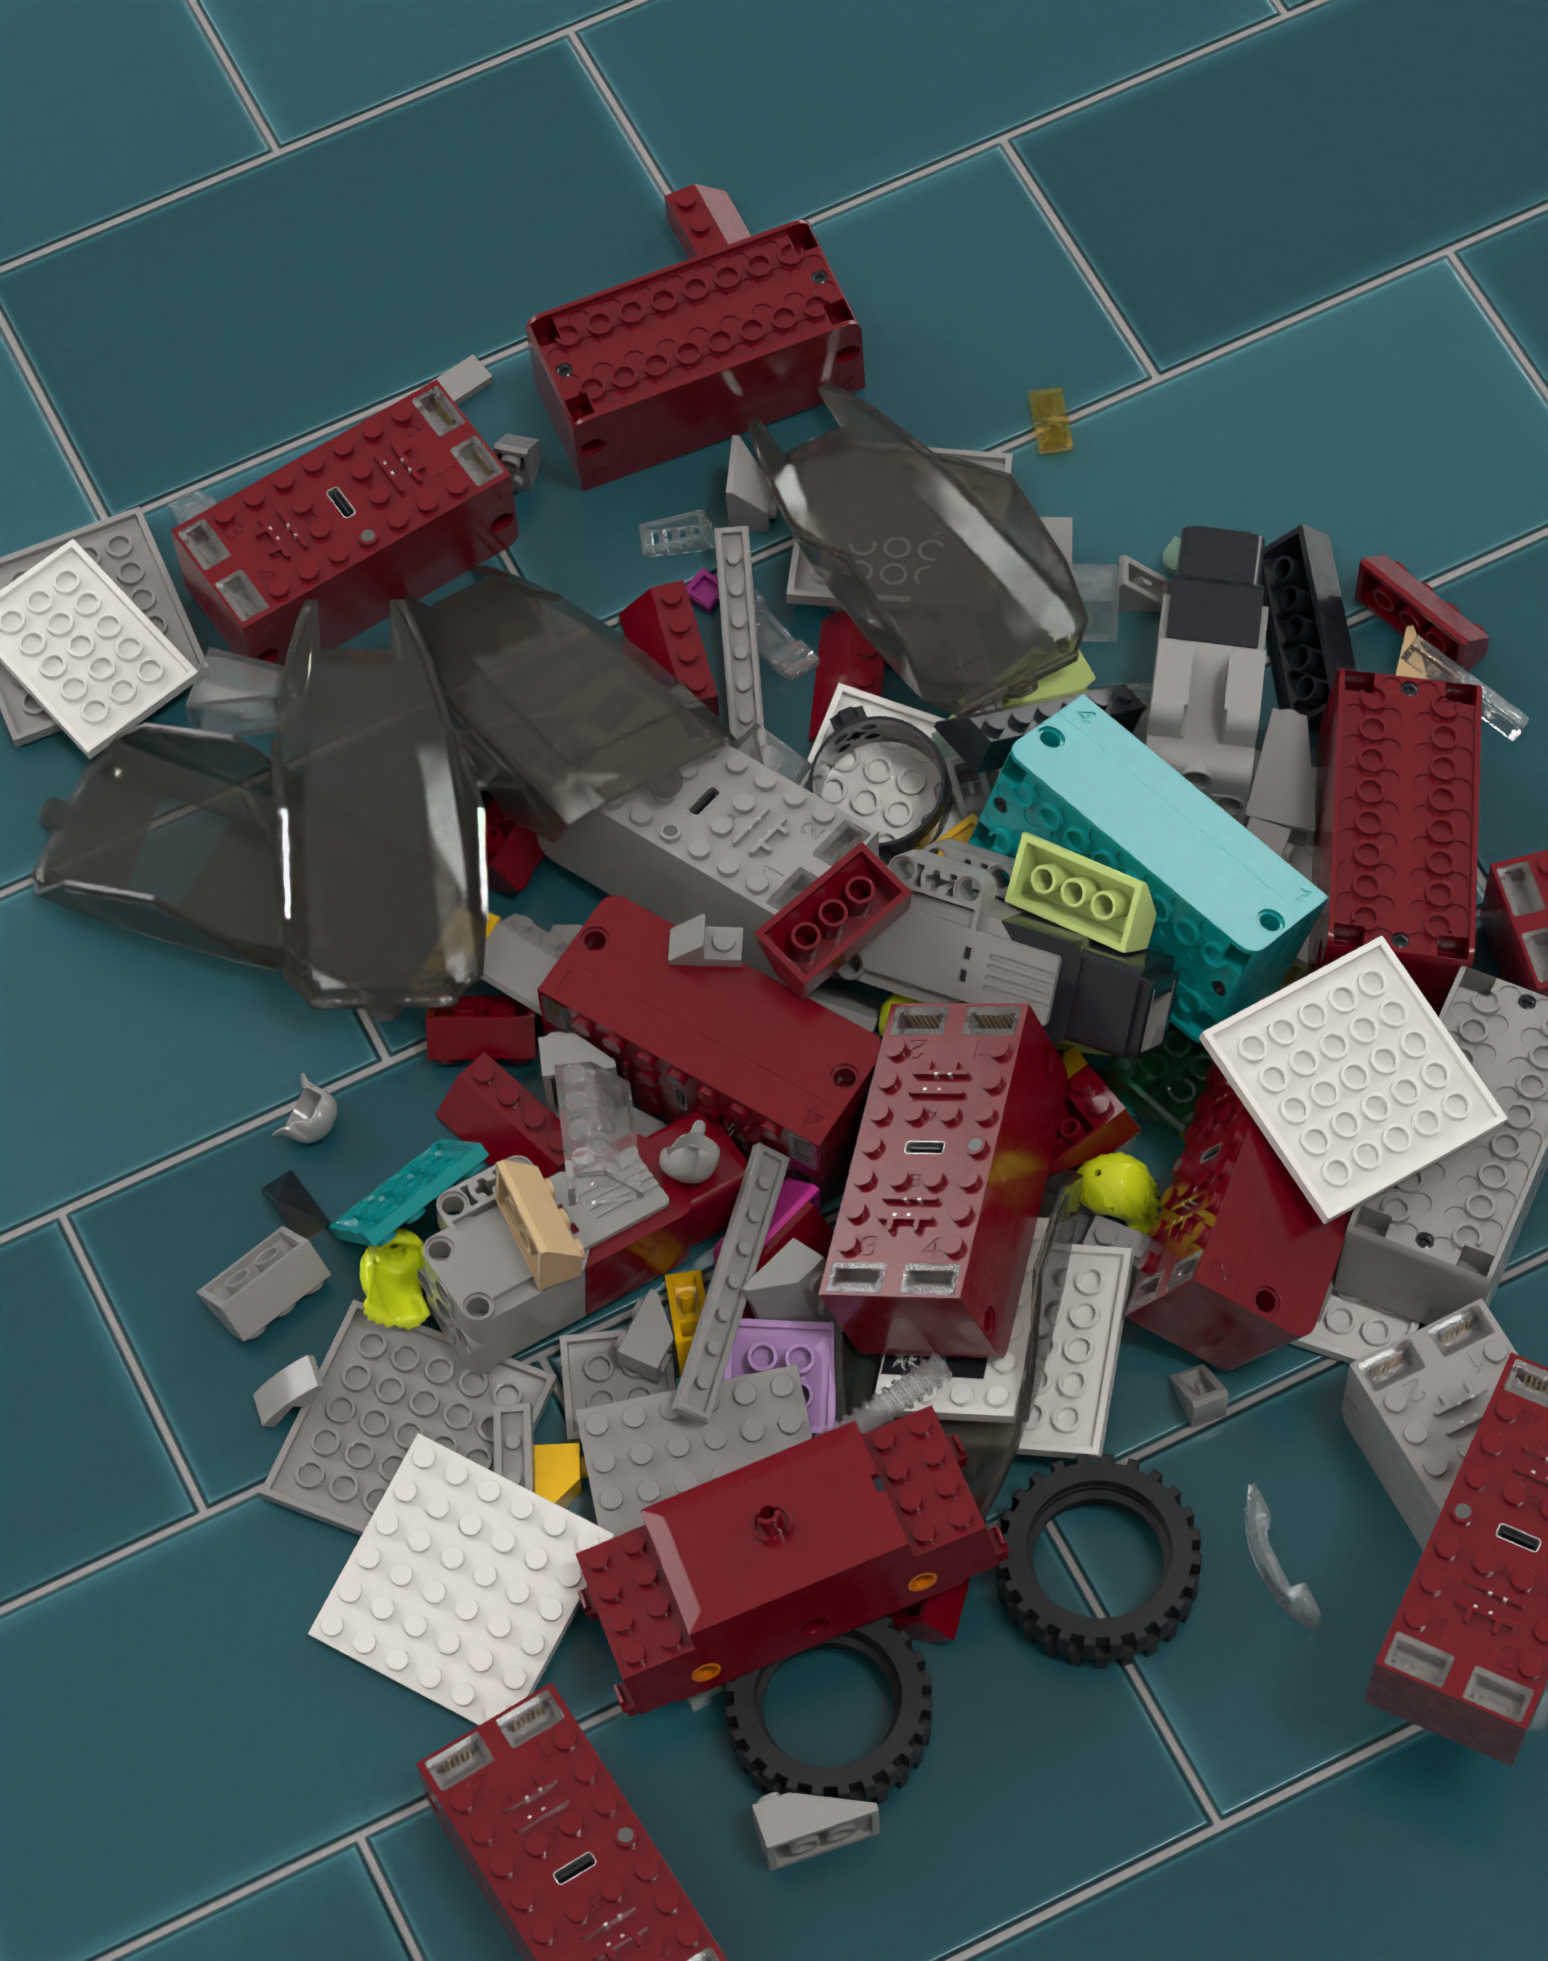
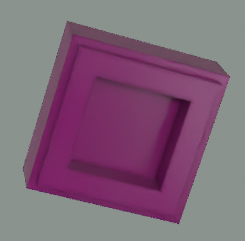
[686,568,720,615]

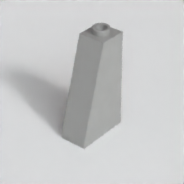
[1243,708,1316,847]

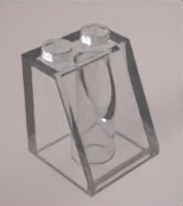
[185,647,299,742]

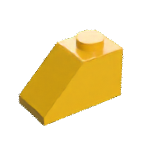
[534,1443,589,1509]

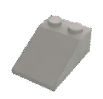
[752,1792,880,1871]

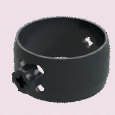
[807,705,953,866]

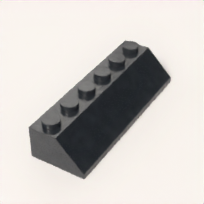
[1261,524,1357,733]
[934,684,1146,774]

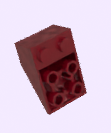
[1047,1064,1141,1176]

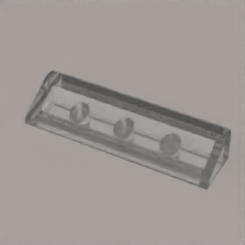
[1400,634,1529,741]

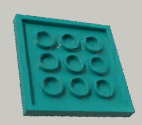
[328,1138,489,1247]

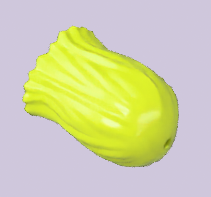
[1074,1152,1161,1234]
[359,1228,430,1331]

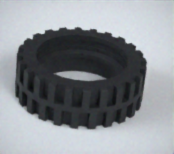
[996,1453,1202,1669]
[724,1615,932,1804]

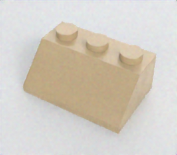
[495,1160,586,1291]

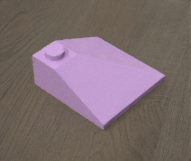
[724,1318,839,1436]

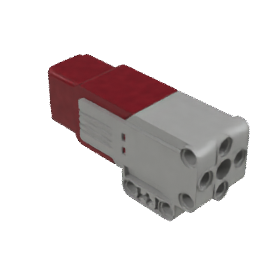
[417,1110,748,1374]

